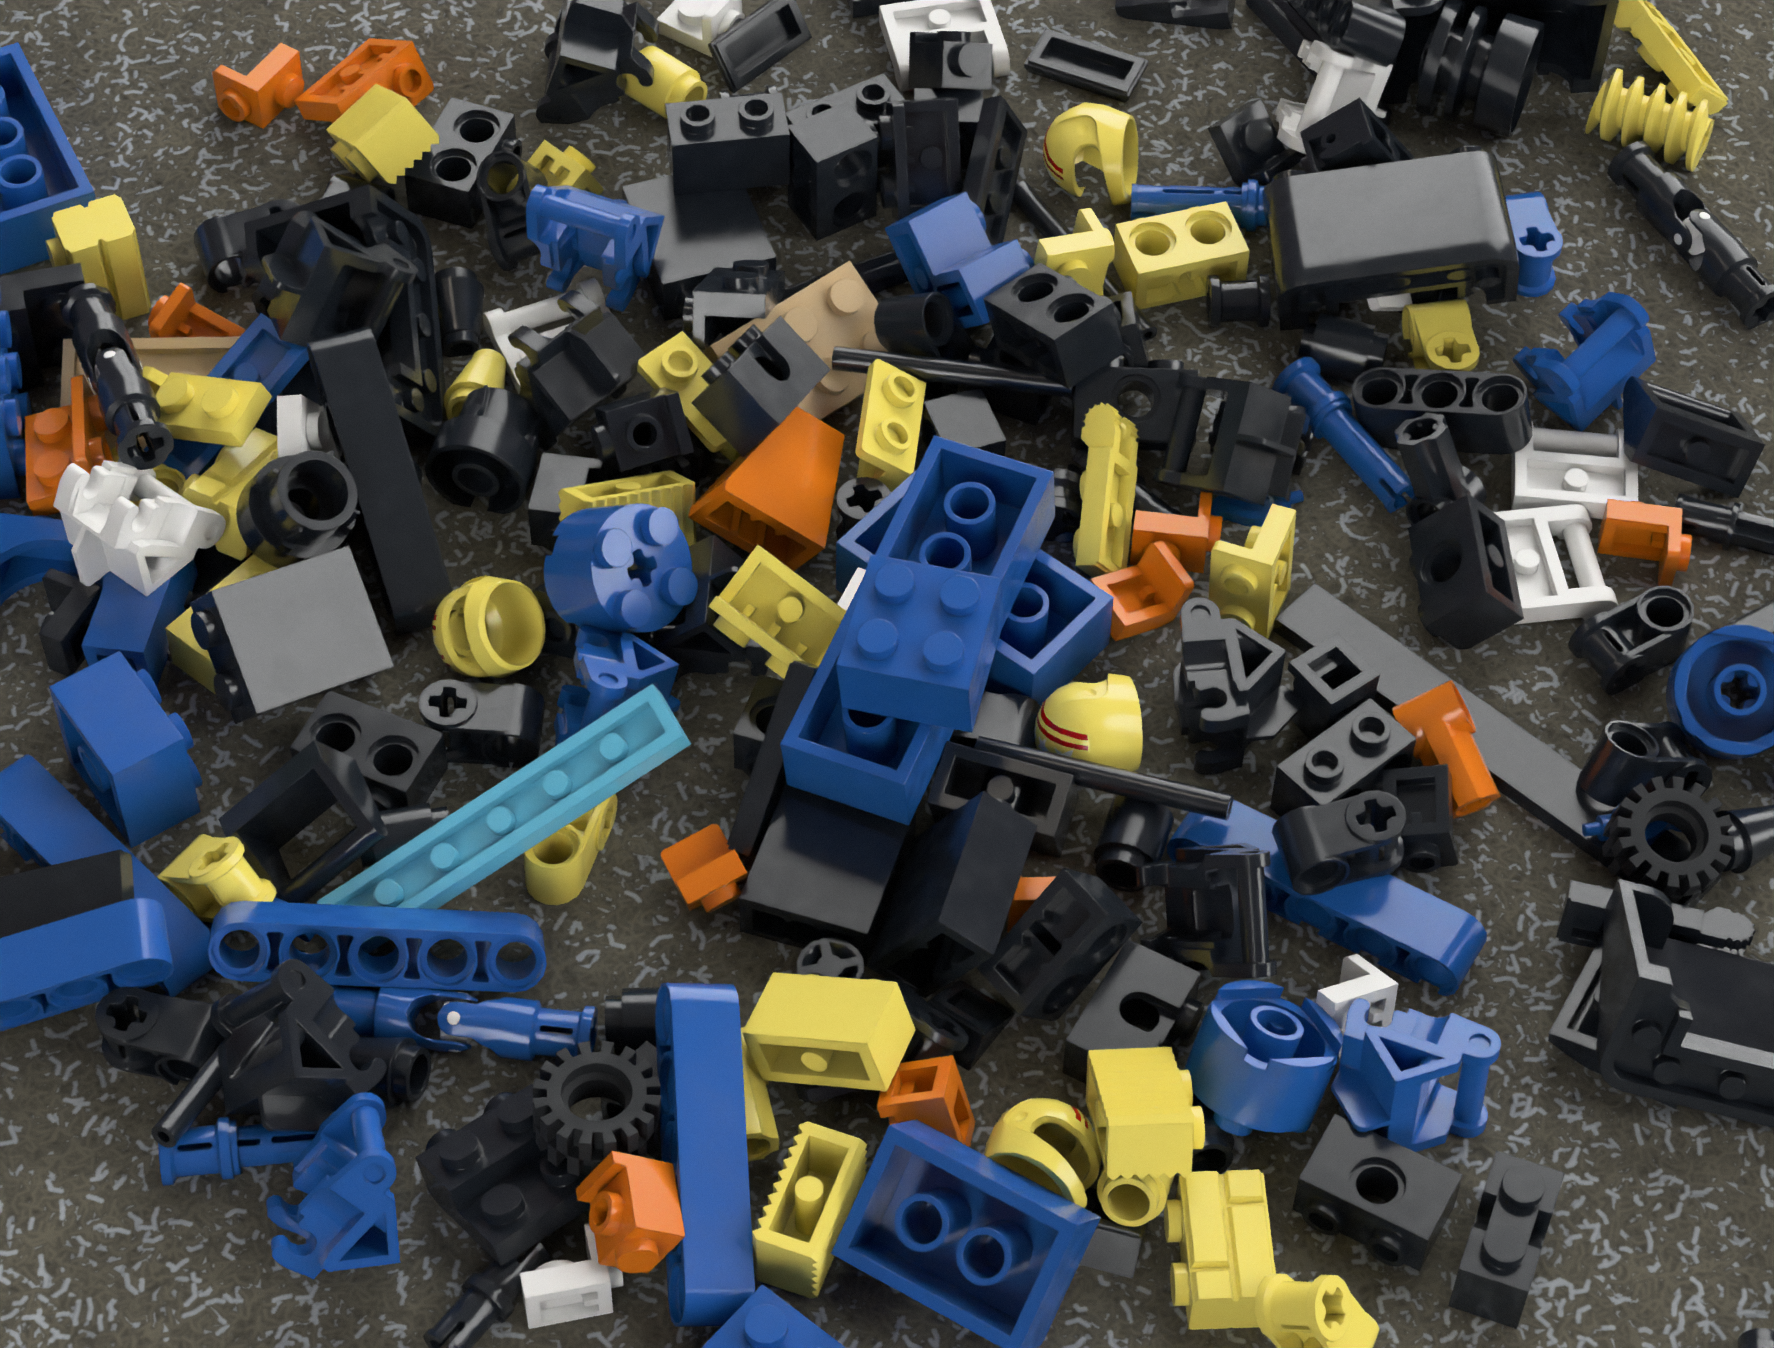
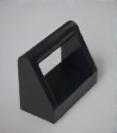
[1623,376,1765,498]
[219,740,387,903]

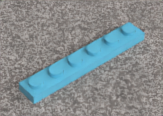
[316,683,691,954]

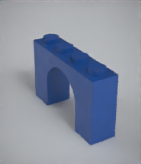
[0,513,198,686]

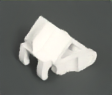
[1275,39,1393,154]
[53,458,226,597]

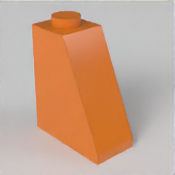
[688,406,845,571]

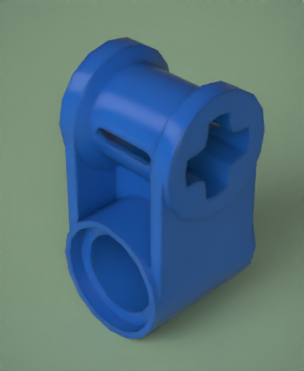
[1505,191,1563,297]

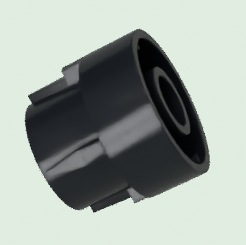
[425,385,543,514]
[236,450,360,568]

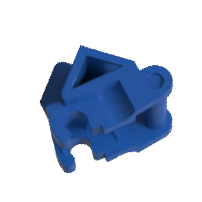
[526,184,665,312]
[1512,291,1656,432]
[554,625,681,746]
[1331,998,1501,1152]
[266,1092,400,1279]

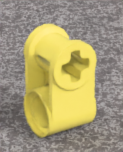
[1402,299,1480,371]
[523,794,618,905]
[157,834,277,923]
[1255,1274,1379,1348]

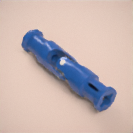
[330,985,598,1061]

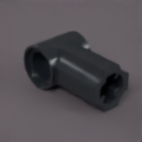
[1394,412,1487,526]

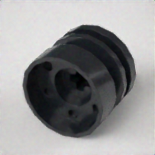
[1416,0,1545,138]

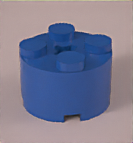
[543,503,698,634]
[1666,625,1774,759]
[1184,980,1343,1136]

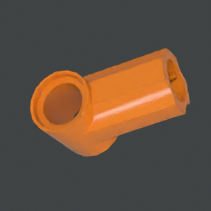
[1392,680,1501,819]

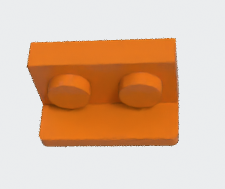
[294,38,434,124]
[25,375,114,516]

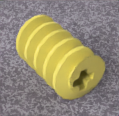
[1585,68,1714,172]

